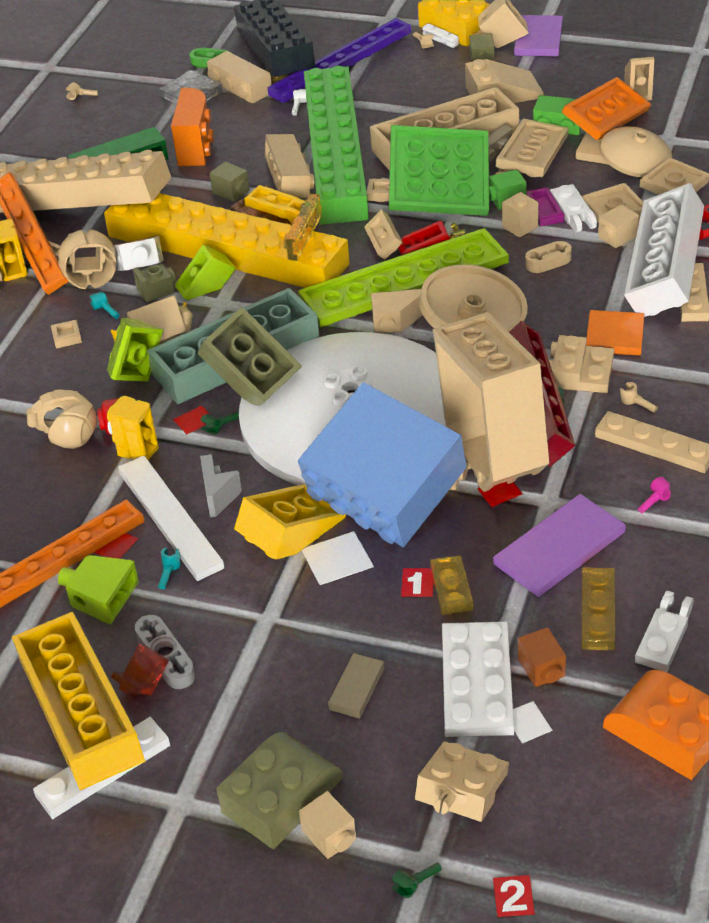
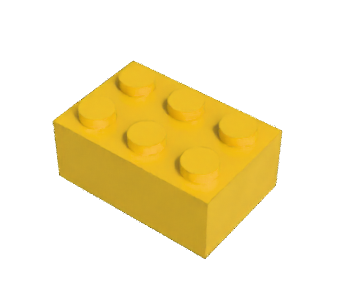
[418,0,490,47]

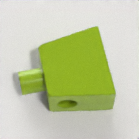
[58,555,139,624]

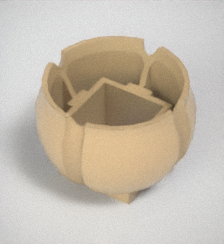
[58,230,117,289]

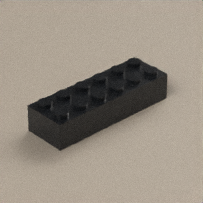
[234,0,316,77]

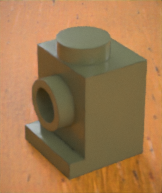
[133,263,176,303]

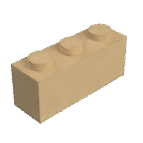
[207,51,272,104]

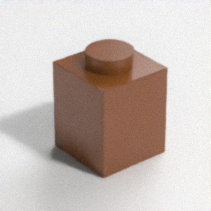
[518,627,566,687]

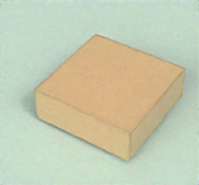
[51,320,82,349]

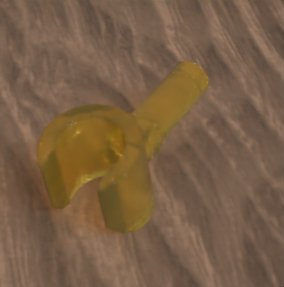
[450,223,466,239]

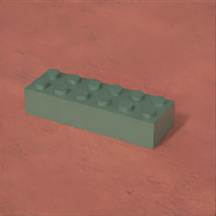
[147,288,319,404]

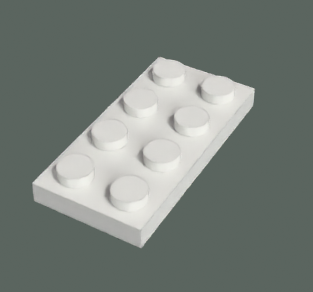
[442,622,514,737]

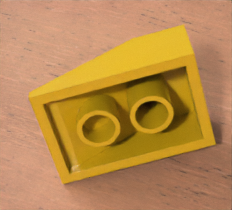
[234,484,346,559]

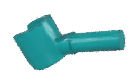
[90,292,120,319]
[158,548,181,590]

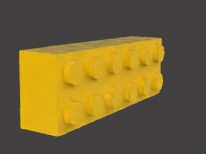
[12,612,146,790]

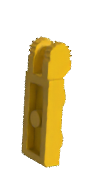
[244,185,315,226]

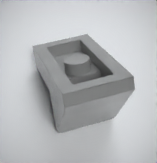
[200,454,242,518]

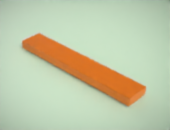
[0,172,69,295]
[0,499,145,608]

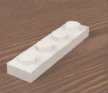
[33,717,170,819]

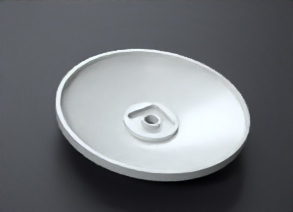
[239,332,446,485]

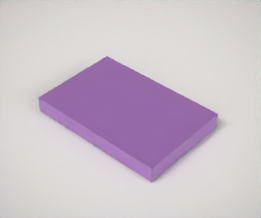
[514,15,563,56]

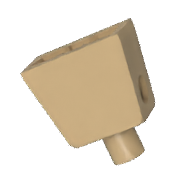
[473,0,529,48]

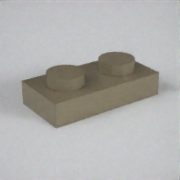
[488,124,512,163]

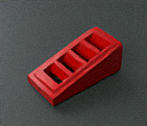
[398,220,450,256]

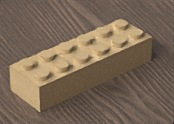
[370,87,519,171]

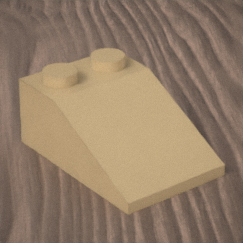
[465,59,544,103]

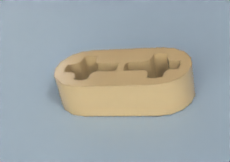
[525,241,572,273]

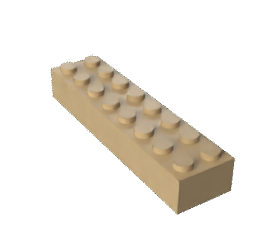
[0,150,171,213]

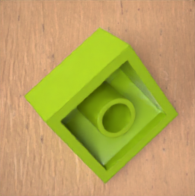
[107,318,163,381]

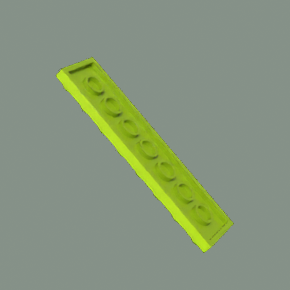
[298,228,509,327]

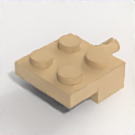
[415,741,509,822]

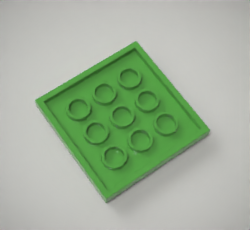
[389,125,489,216]

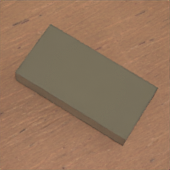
[328,653,385,719]

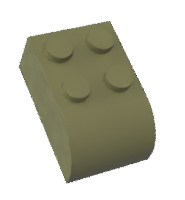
[197,307,302,406]
[216,732,343,850]

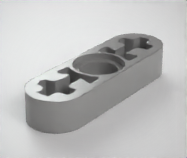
[135,615,195,689]

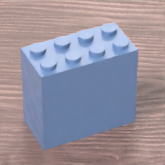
[297,382,467,548]

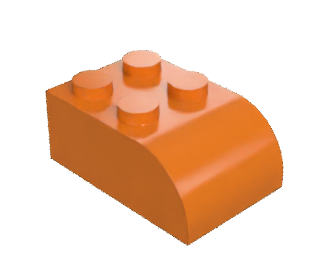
[171,88,214,166]
[603,670,709,780]

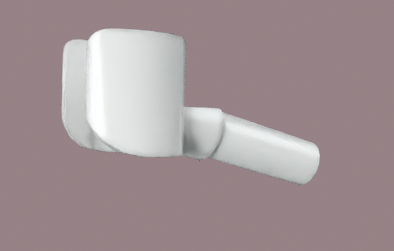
[291,89,307,116]

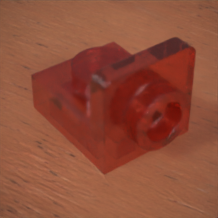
[111,644,169,697]

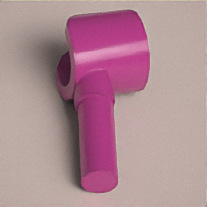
[638,477,671,514]

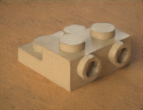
[549,335,614,393]

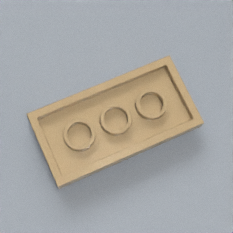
[496,118,569,177]

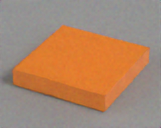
[587,310,645,356]

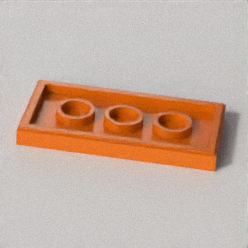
[562,77,651,141]

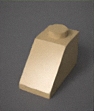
[624,57,654,100]
[371,289,423,334]

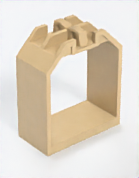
[433,312,549,492]

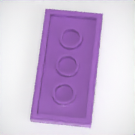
[493,494,626,598]

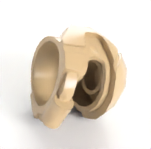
[26,389,97,449]

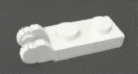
[550,184,597,232]
[635,591,694,672]

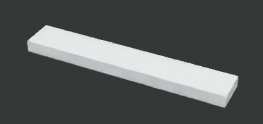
[118,456,224,581]

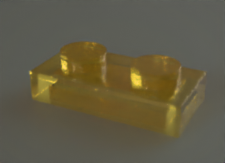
[430,555,473,615]

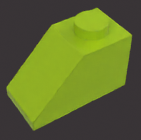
[175,245,236,300]

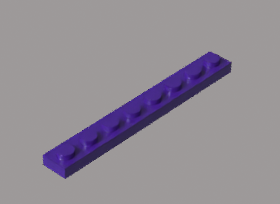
[267,18,411,103]

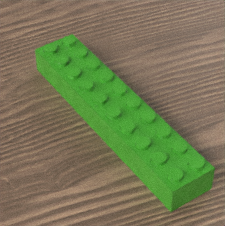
[304,66,369,225]

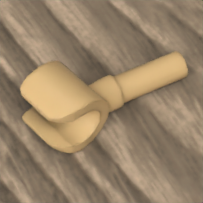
[413,32,434,49]
[66,82,98,100]
[620,382,658,413]

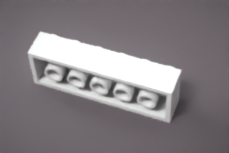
[624,183,704,317]

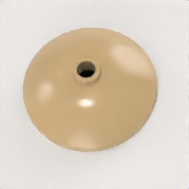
[600,126,672,177]

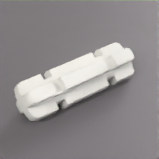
[422,24,459,48]

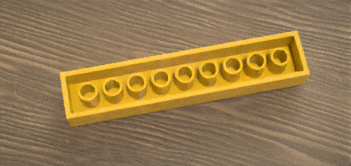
[104,193,350,288]

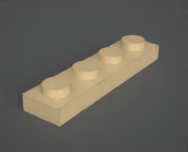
[595,411,709,473]

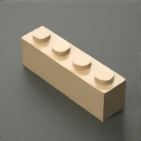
[265,134,314,198]

